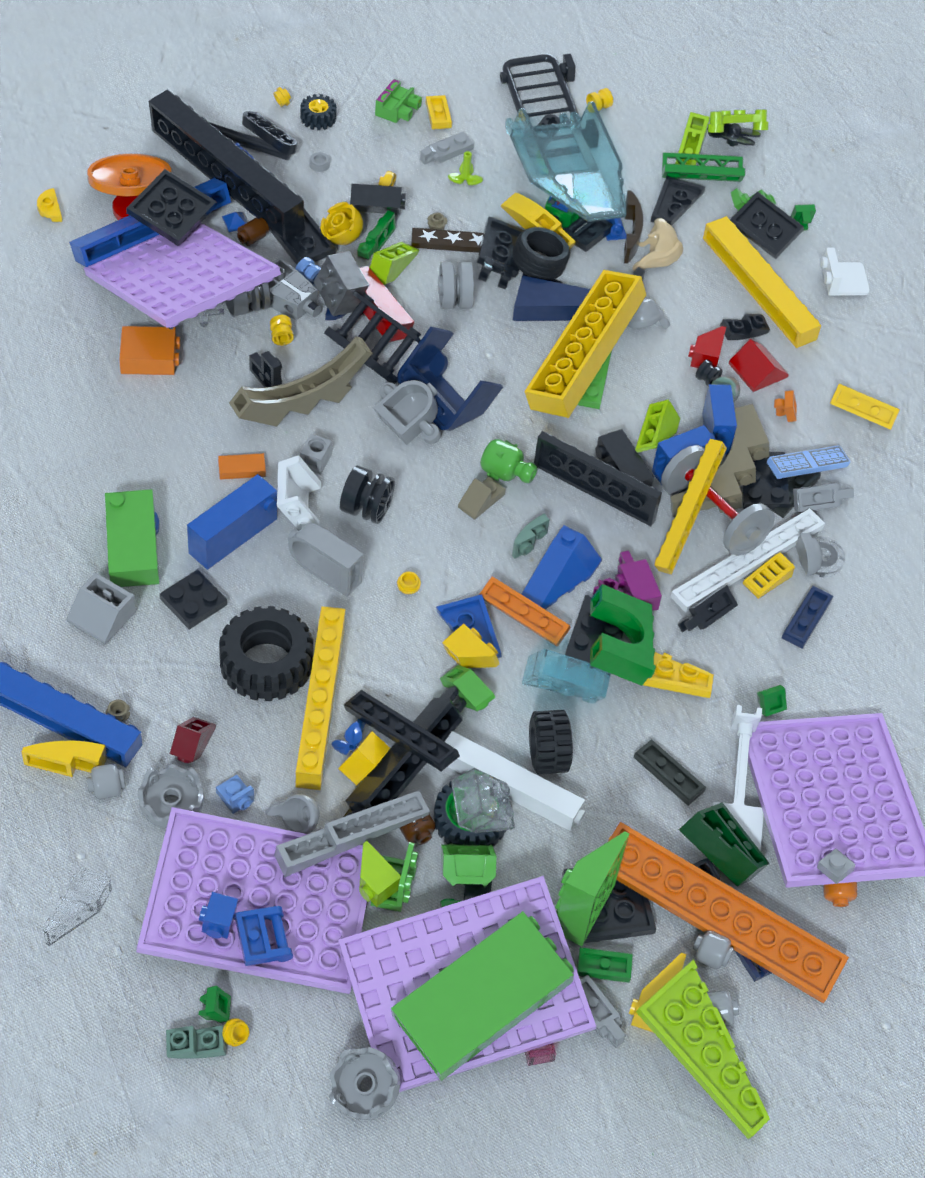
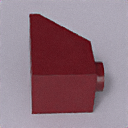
[169,717,216,763]

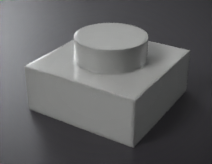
[817,849,856,884]

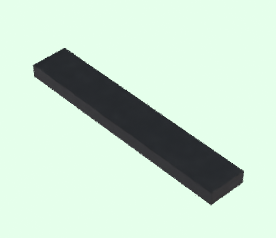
[343,690,460,772]

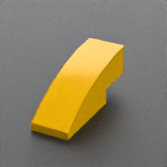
[21,741,107,777]

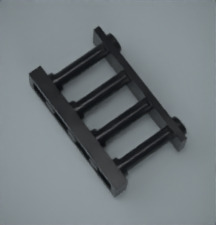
[324,291,421,384]

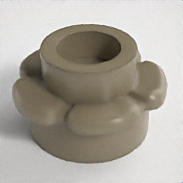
[427,212,448,230]
[106,699,130,722]

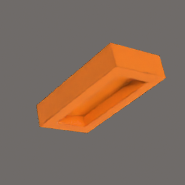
[218,453,266,479]

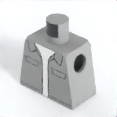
[269,269,321,320]

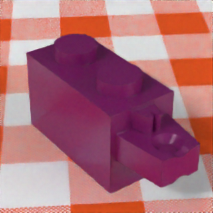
[615,550,662,611]

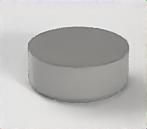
[310,152,330,172]

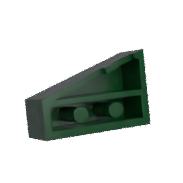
[678,802,770,887]

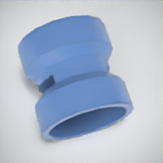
[295,257,321,286]

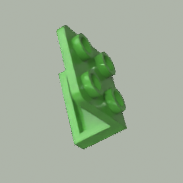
[370,842,418,912]

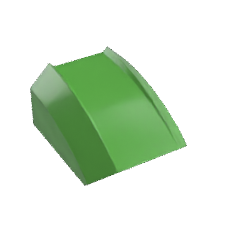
[441,844,497,887]

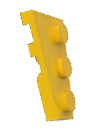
[643,652,714,698]

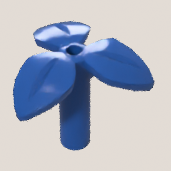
[331,719,366,755]

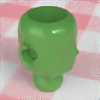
[480,439,538,483]

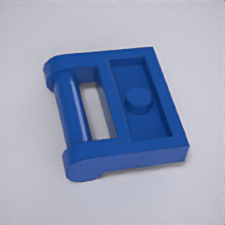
[235,906,293,966]

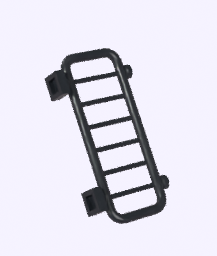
[500,53,601,159]

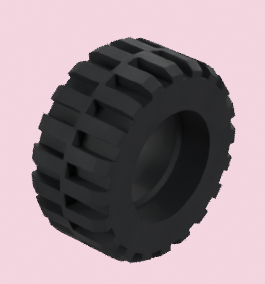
[219,606,313,701]

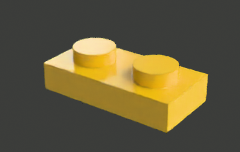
[425,95,452,129]

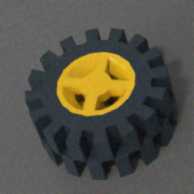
[300,94,337,130]

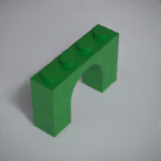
[590,584,656,686]

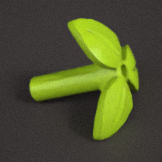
[448,151,483,185]

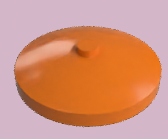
[87,154,171,196]

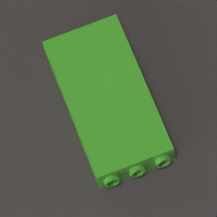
[391,911,574,1081]

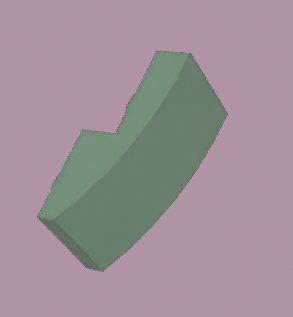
[512,513,550,559]
[166,1025,226,1059]

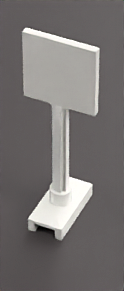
[713,705,764,851]

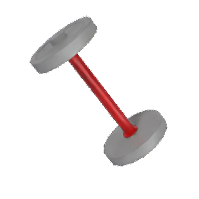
[661,445,775,556]

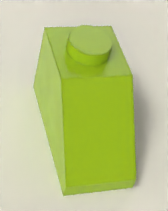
[359,841,401,907]

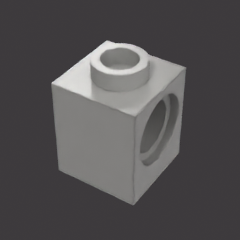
[300,434,332,474]

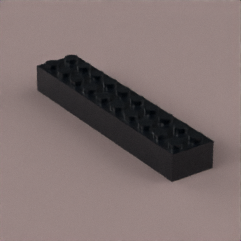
[148,89,305,242]

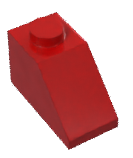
[688,326,726,368]

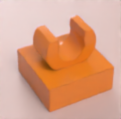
[774,390,797,422]

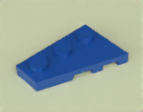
[436,594,502,658]

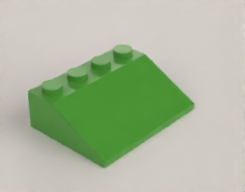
[555,831,630,946]

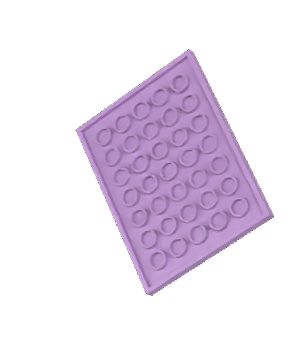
[748,713,925,888]
[136,807,376,994]

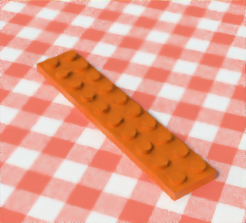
[608,822,849,1003]

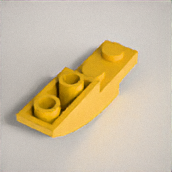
[501,192,576,249]

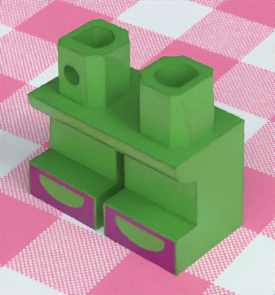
[375,79,422,123]

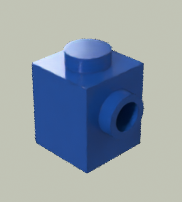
[199,892,238,939]

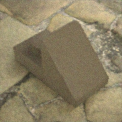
[458,477,506,520]

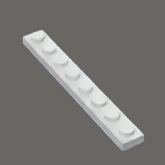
[670,508,825,613]

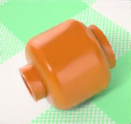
[823,882,857,907]

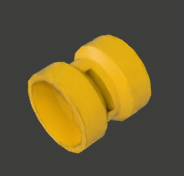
[586,88,613,113]
[270,315,294,346]

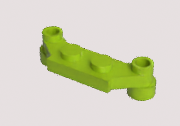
[708,109,769,133]

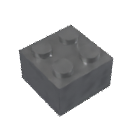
[314,251,369,316]

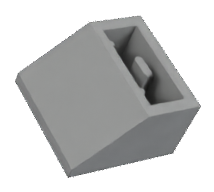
[66,572,136,644]

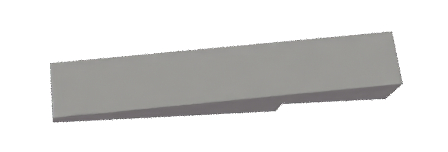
[274,791,430,877]

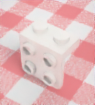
[820,248,870,296]

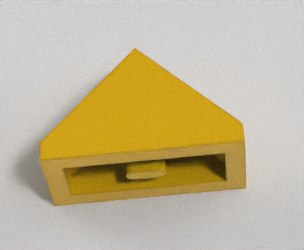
[338,731,390,786]

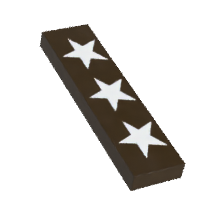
[411,228,483,253]

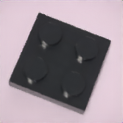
[159,570,228,630]

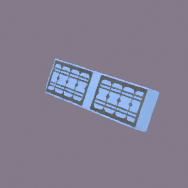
[767,446,850,479]

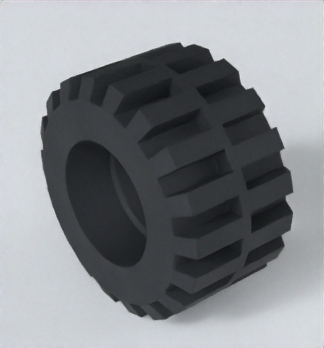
[529,710,573,774]

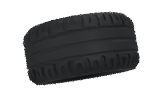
[512,227,570,280]

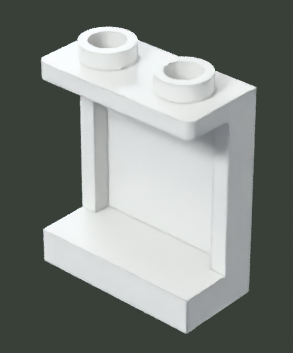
[277,455,321,530]

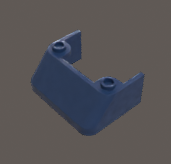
[397,327,503,431]

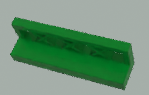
[662,152,745,182]

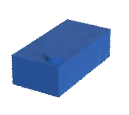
[187,474,277,570]

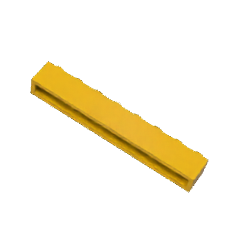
[703,216,821,348]
[295,606,345,790]

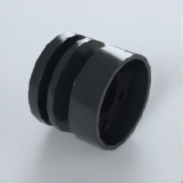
[340,465,395,524]

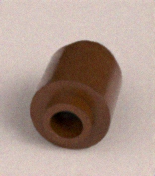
[237,218,269,246]

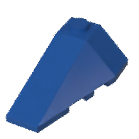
[521,525,602,610]

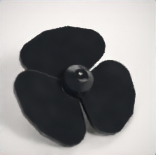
[708,123,761,147]

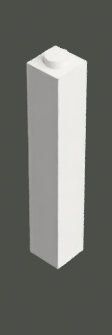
[445,731,586,831]

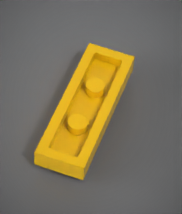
[830,384,900,430]

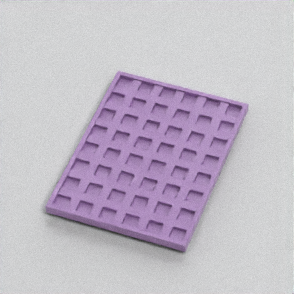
[84,223,281,328]
[339,876,596,1092]

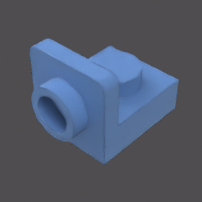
[216,775,254,814]

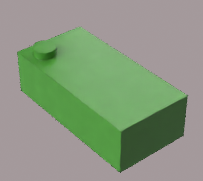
[105,489,159,587]

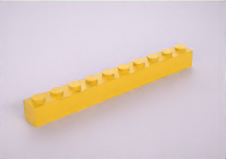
[654,439,727,575]

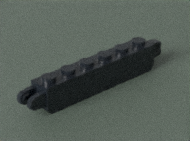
[343,687,467,817]

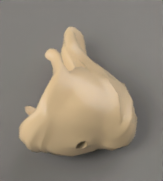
[632,218,683,271]

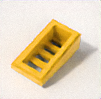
[743,552,795,599]

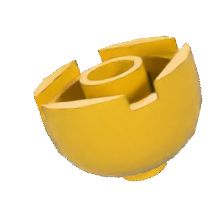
[320,202,363,245]

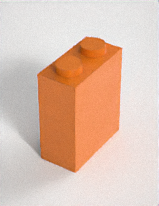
[119,326,180,375]

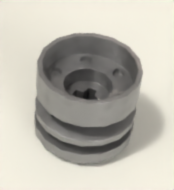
[225,282,270,317]

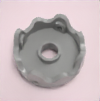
[138,764,204,828]
[329,1047,400,1120]

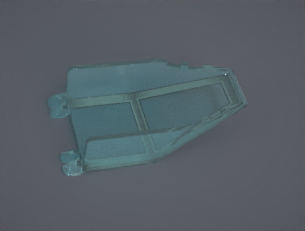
[505,101,626,222]

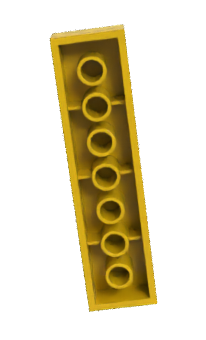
[524,270,646,418]

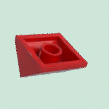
[728,339,789,392]

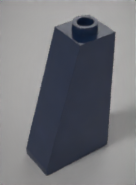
[512,276,591,321]

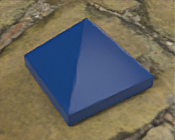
[222,212,247,232]

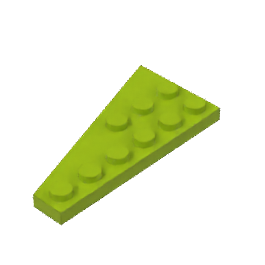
[636,959,770,1139]

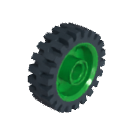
[434,776,510,846]

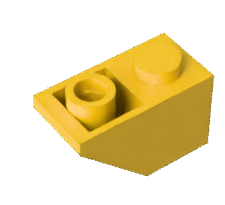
[442,623,500,668]

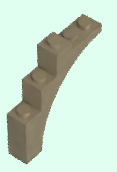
[229,337,372,427]
[670,404,769,517]

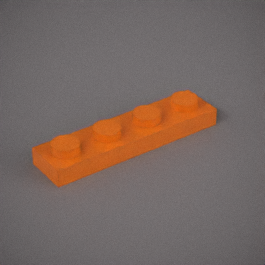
[479,576,571,647]

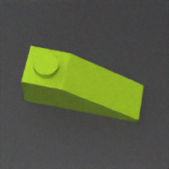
[675,112,710,165]
[369,242,419,285]
[635,399,681,453]

